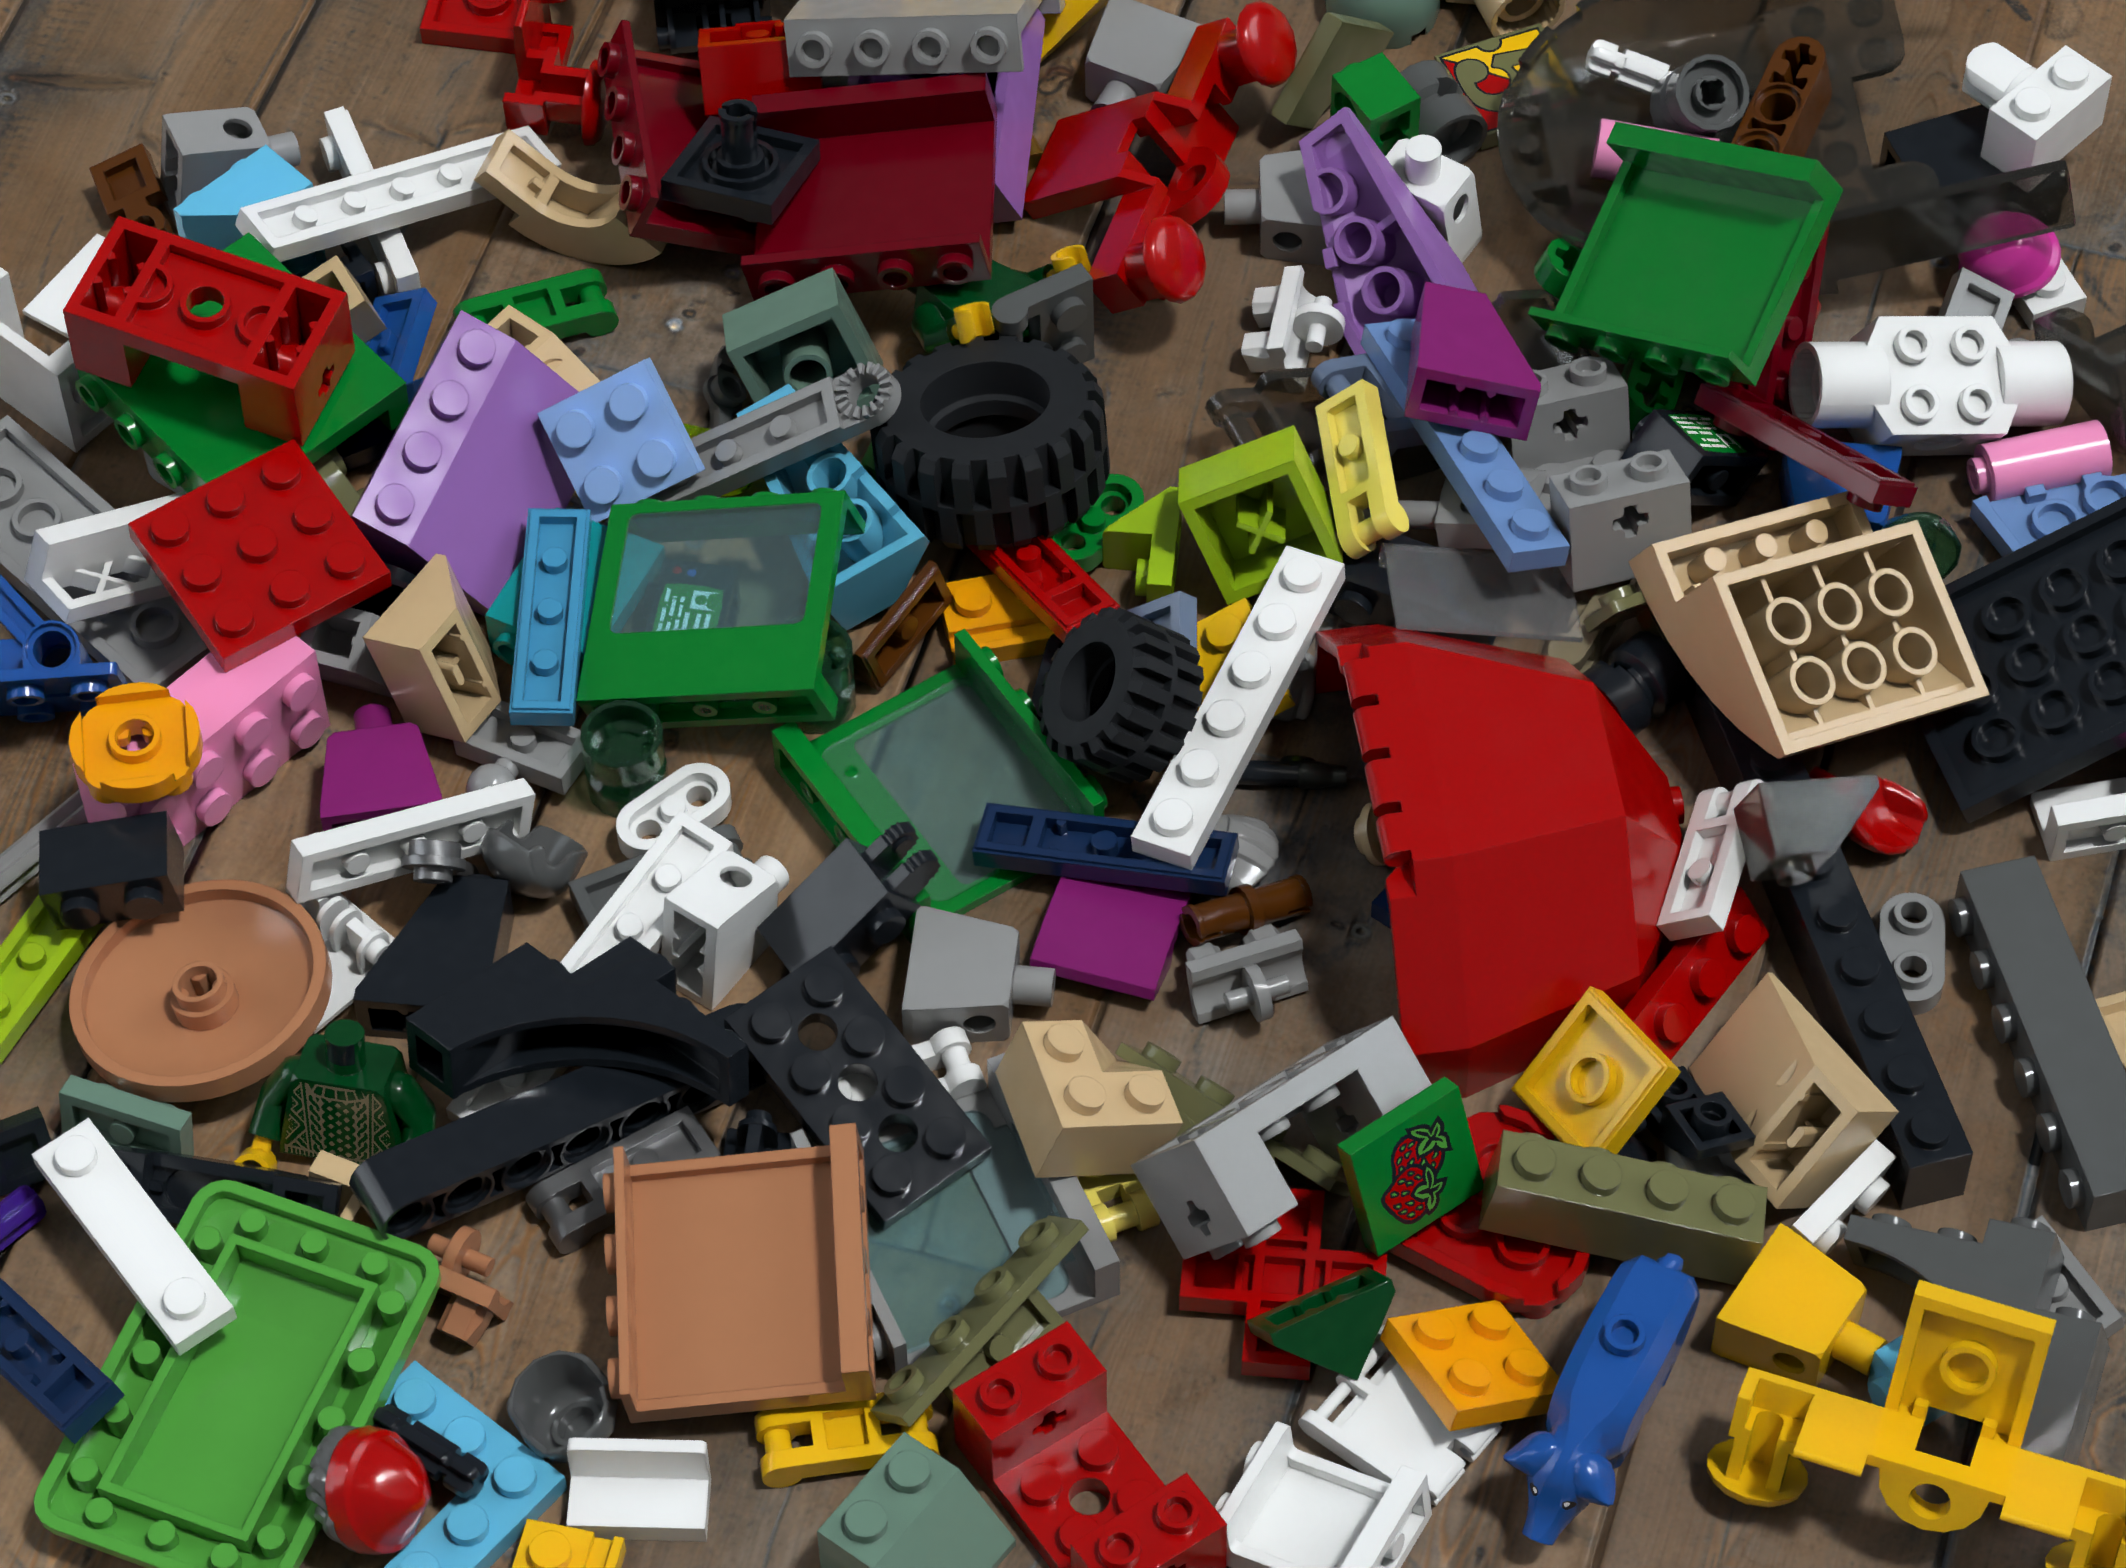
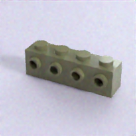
[1478,1130,1768,1286]

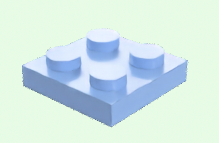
[537,358,705,522]

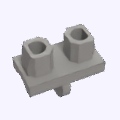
[1185,923,1309,1024]

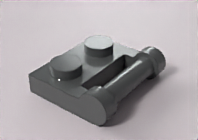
[991,263,1095,363]

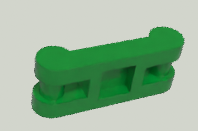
[453,268,619,339]

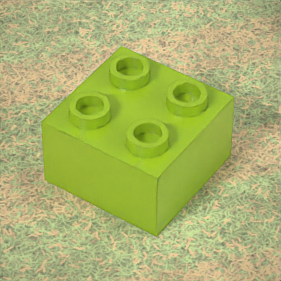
[1178,425,1343,605]

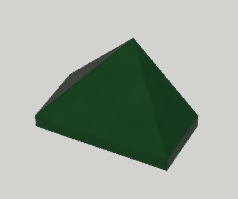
[1247,1267,1396,1381]

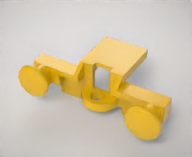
[1707,1279,2126,1568]

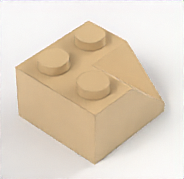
[995,1020,1183,1178]

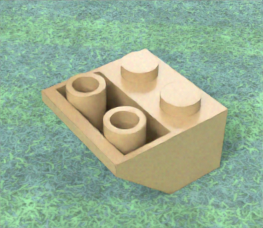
[362,553,501,743]

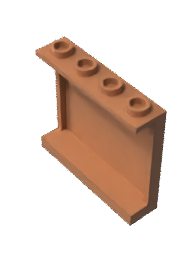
[603,1123,877,1423]

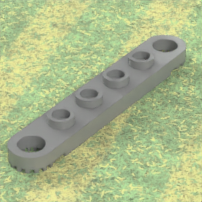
[567,361,901,526]

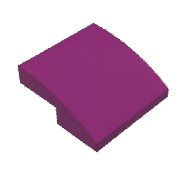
[1029,877,1193,1001]

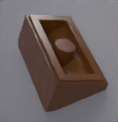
[845,560,953,691]

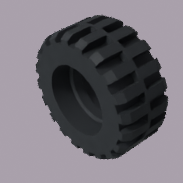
[870,336,1110,551]

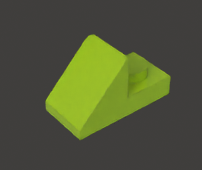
[1103,486,1182,603]

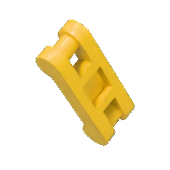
[754,1392,940,1488]

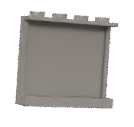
[783,0,1065,77]

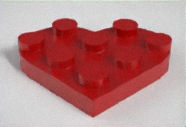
[1388,1105,1591,1319]

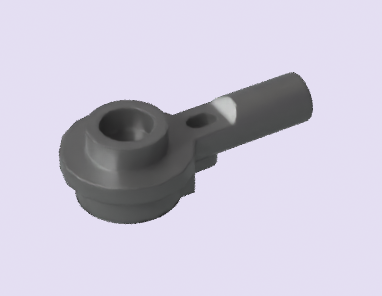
[401,839,479,884]

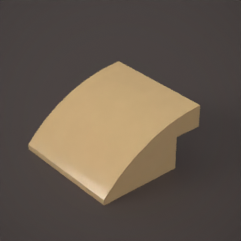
[1628,491,1990,759]

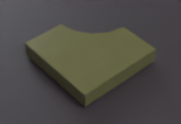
[1271,12,1394,129]

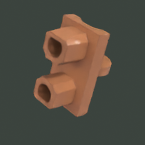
[427,1225,514,1347]

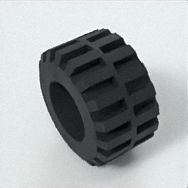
[1039,607,1204,784]

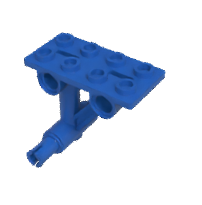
[0,574,128,723]

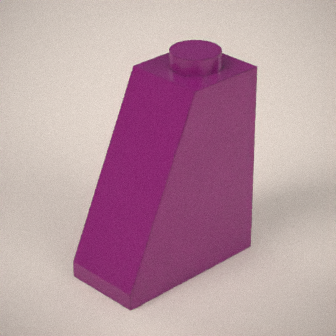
[1404,281,1541,441]

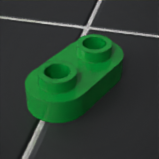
[1051,474,1144,573]

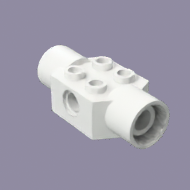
[1788,316,2073,456]

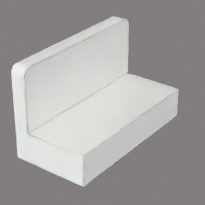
[2030,777,2126,862]
[566,1437,711,1542]

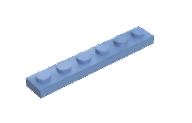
[1360,319,1570,573]

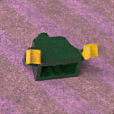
[906,245,1091,354]

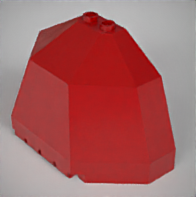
[1314,624,1685,1098]

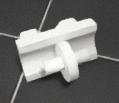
[1241,265,1346,388]

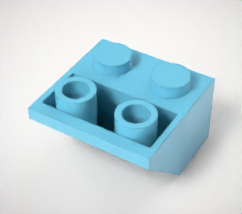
[173,144,326,277]

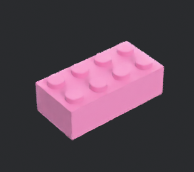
[72,636,330,846]

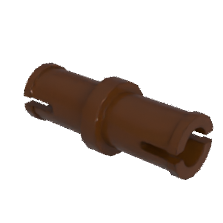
[1180,874,1313,947]

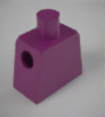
[320,704,442,831]

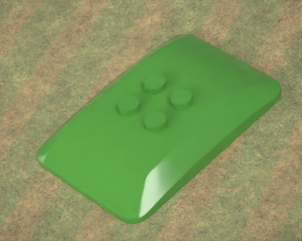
[34,1180,441,1568]

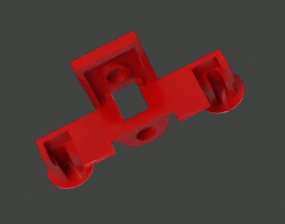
[420,0,608,147]
[1024,1,1297,314]

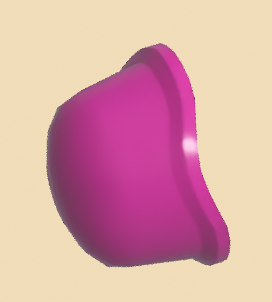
[1958,206,2061,300]

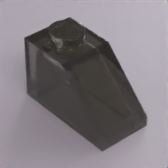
[1733,774,1880,886]

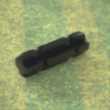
[373,1404,489,1498]

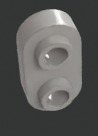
[1877,893,1945,1015]

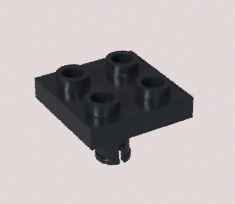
[661,99,820,225]

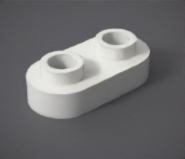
[616,763,732,859]

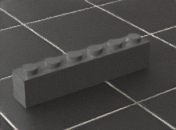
[1948,855,2126,1232]

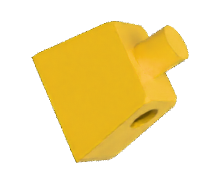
[1711,1223,1887,1387]

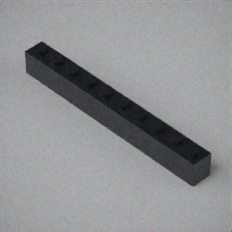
[1683,665,1973,1210]

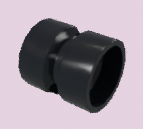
[1582,631,1690,736]

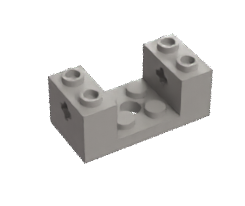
[1497,356,1692,592]
[1130,1015,1432,1260]

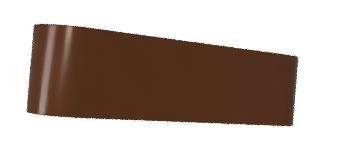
[1731,36,1833,157]

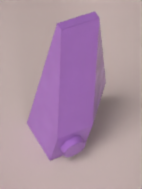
[1299,107,1478,355]

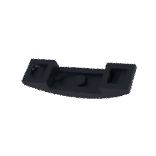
[110,1145,342,1224]

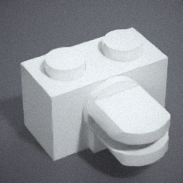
[1962,42,2112,188]

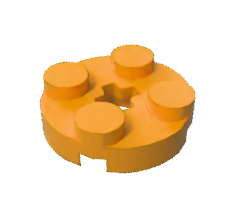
[69,682,203,804]

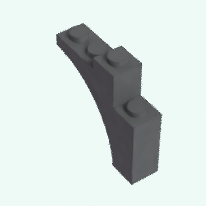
[1844,1213,2110,1465]

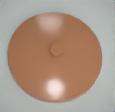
[69,879,332,1102]

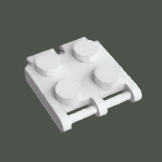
[1298,1325,1502,1506]

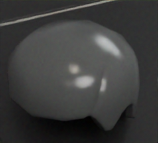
[481,820,588,899]
[507,1350,618,1463]

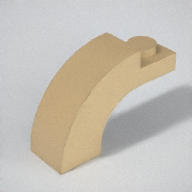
[474,129,667,265]

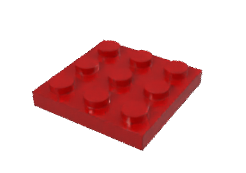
[128,439,392,673]

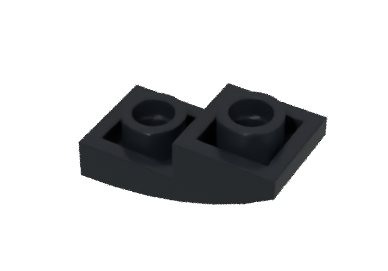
[1645,1066,1756,1160]

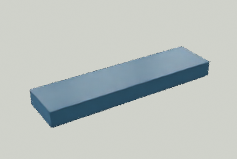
[509,508,592,726]

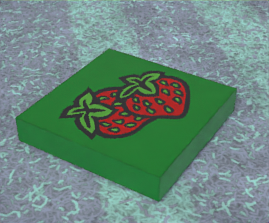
[1337,1076,1484,1257]

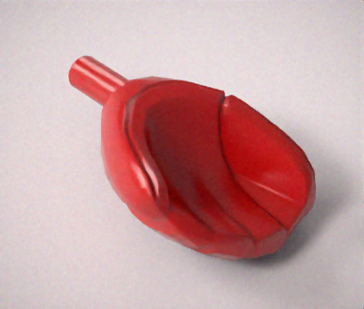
[1809,766,1928,855]

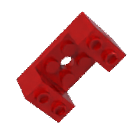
[63,215,355,447]
[952,1321,1227,1568]

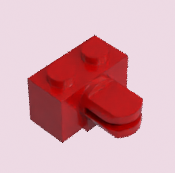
[698,20,824,115]

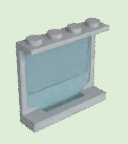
[790,1053,1120,1375]

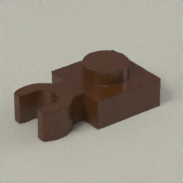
[89,143,173,234]

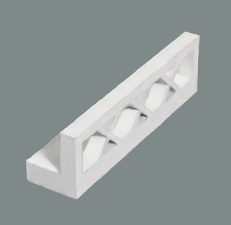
[24,491,187,624]

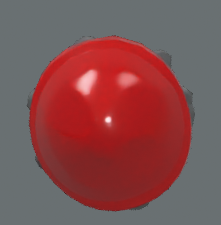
[306,1425,432,1556]

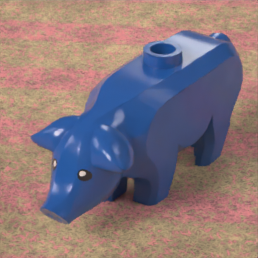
[1503,1253,1700,1545]

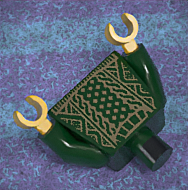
[234,1019,436,1170]

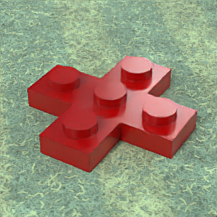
[1179,1188,1388,1380]

